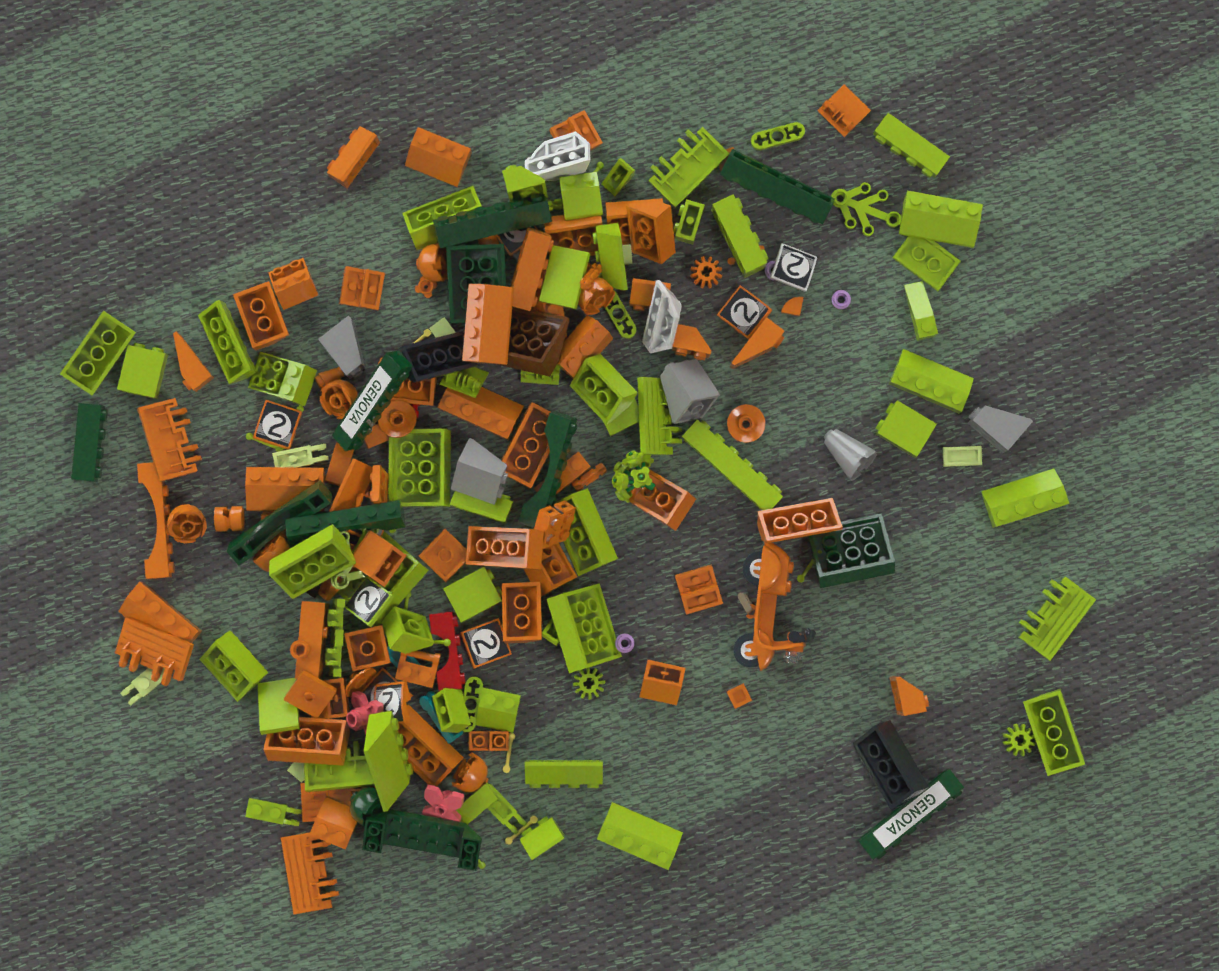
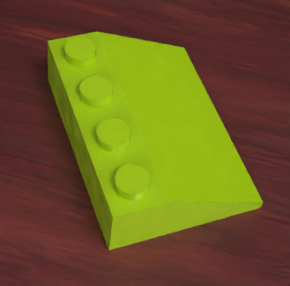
[388,429,451,507]
[337,531,429,627]
[547,583,622,673]
[364,711,413,812]

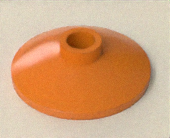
[378,400,416,438]
[727,404,765,443]
[345,668,376,697]

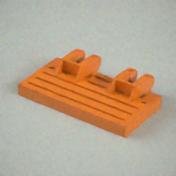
[137,398,202,482]
[115,617,194,686]
[300,783,376,822]
[281,832,339,914]

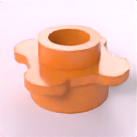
[415,276,437,298]

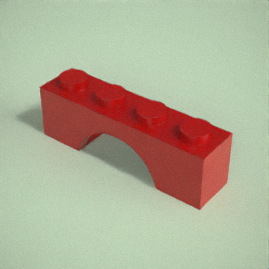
[429,612,466,691]

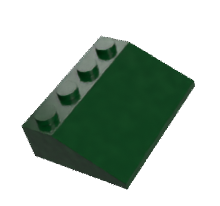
[446,244,506,324]
[808,513,895,588]

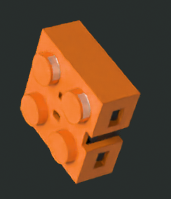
[534,500,576,549]

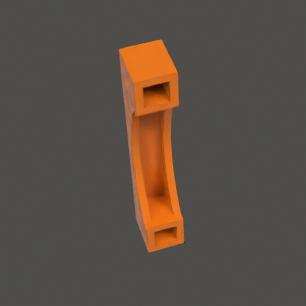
[137,462,175,579]

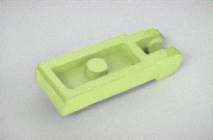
[272,444,329,468]
[120,668,174,706]

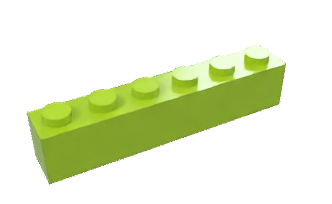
[681,419,783,511]

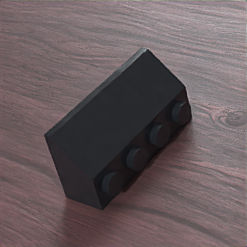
[398,331,478,383]
[853,720,929,810]

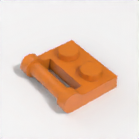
[370,465,389,504]
[395,650,441,688]

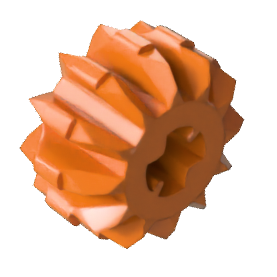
[690,256,722,289]

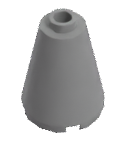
[824,429,877,481]

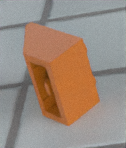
[268,258,318,310]
[672,324,711,361]
[353,530,407,587]
[639,659,686,705]
[311,678,350,719]

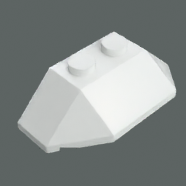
[525,132,590,181]
[642,280,681,353]

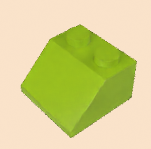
[559,172,603,220]
[382,606,434,654]
[476,687,521,733]
[520,816,565,860]

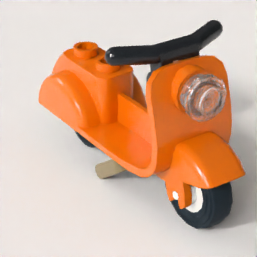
[733,543,816,671]

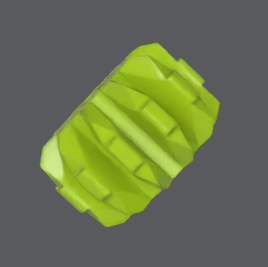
[573,667,605,700]
[1003,724,1035,756]

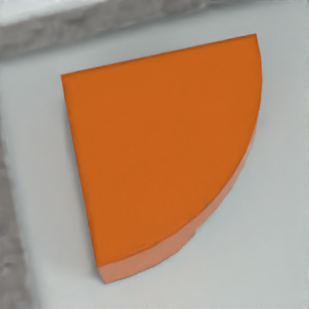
[781,297,804,316]

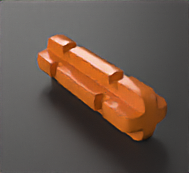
[580,263,602,290]
[572,463,607,492]

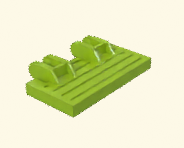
[649,127,730,208]
[637,377,682,455]
[1018,576,1096,661]
[325,599,345,677]
[304,741,375,792]

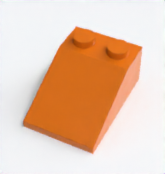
[730,317,785,369]
[629,469,696,531]

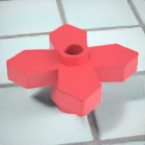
[346,691,384,734]
[422,785,464,822]

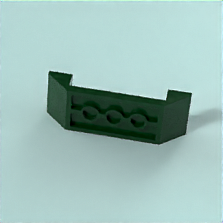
[362,809,482,871]

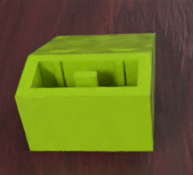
[248,352,317,406]

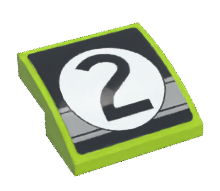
[345,576,395,627]

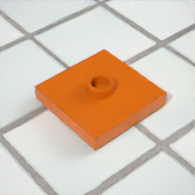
[419,529,467,582]
[284,670,337,718]

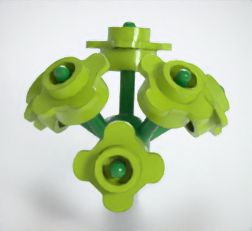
[612,451,655,503]

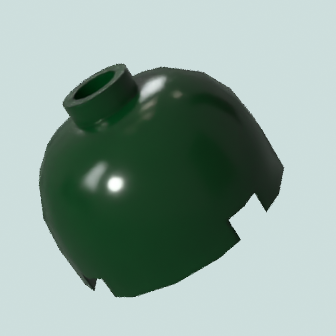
[350,787,383,827]

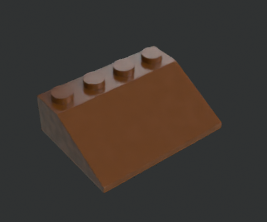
[496,306,569,377]

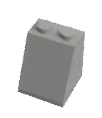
[318,315,365,379]
[660,359,720,424]
[968,405,1033,453]
[451,438,508,504]

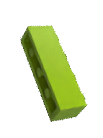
[873,113,950,178]

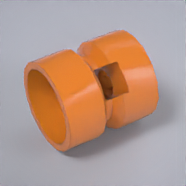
[214,506,245,532]

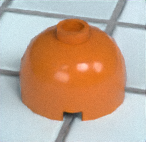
[416,244,447,282]
[578,277,615,315]
[320,380,358,419]
[167,504,207,544]
[252,535,290,572]
[452,753,488,793]

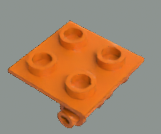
[817,84,871,137]

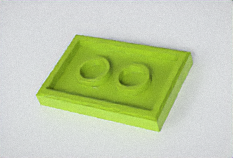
[892,236,961,292]
[539,245,590,309]
[258,678,300,735]

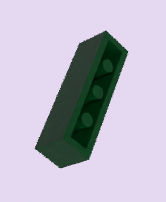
[71,403,108,482]

